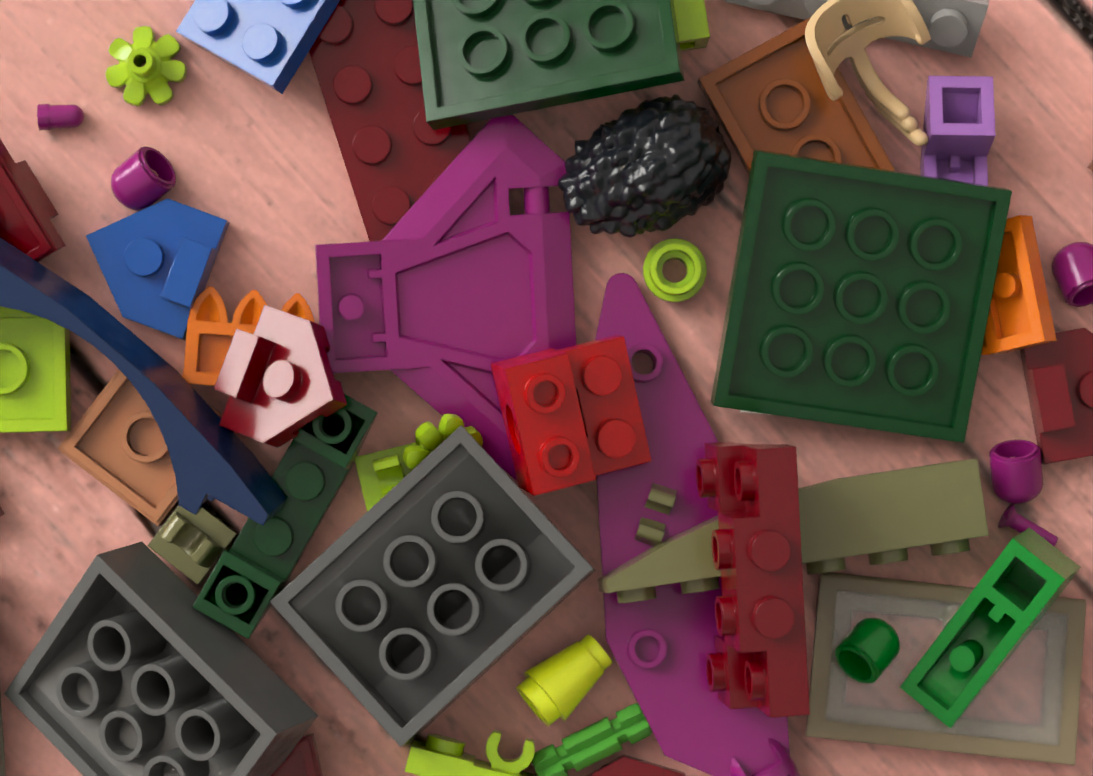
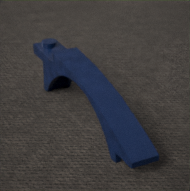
[0,237,287,526]

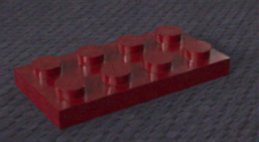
[309,0,471,241]

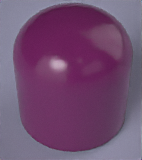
[111,146,176,210]
[1052,242,1093,307]
[989,440,1043,504]

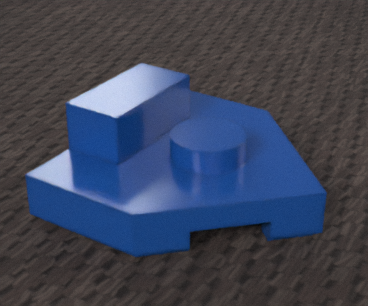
[86,198,230,340]

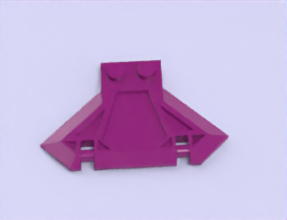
[314,115,576,481]

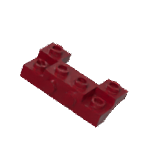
[696,441,810,718]

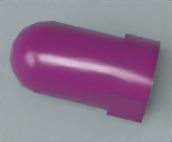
[37,104,84,130]

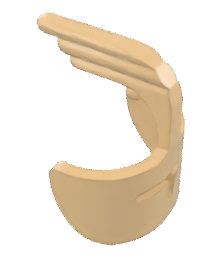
[805,0,931,146]

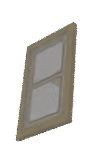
[805,572,1086,765]

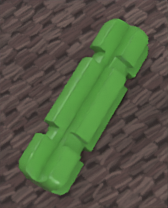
[532,703,652,776]

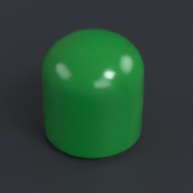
[835,618,900,683]

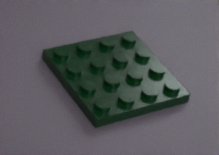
[413,0,685,130]
[711,149,1012,443]

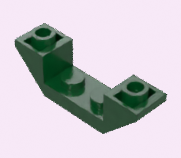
[192,394,378,639]

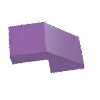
[920,76,996,185]

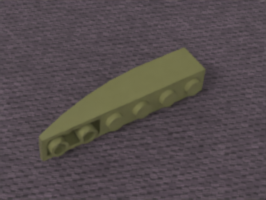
[598,459,989,603]

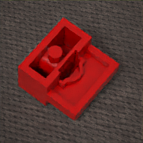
[491,335,652,496]

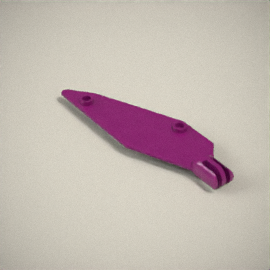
[595,273,800,776]

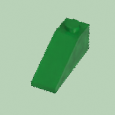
[899,527,1081,728]

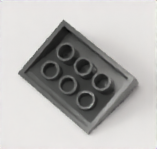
[270,425,596,747]
[4,542,318,776]

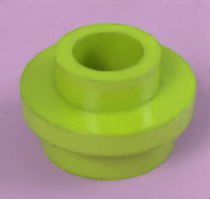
[643,238,707,302]

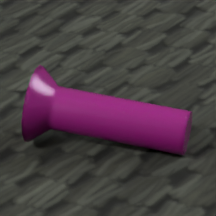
[998,504,1058,546]

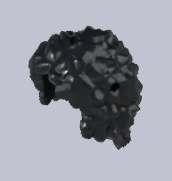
[558,94,732,238]

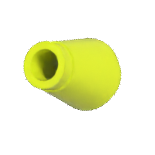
[516,634,613,726]

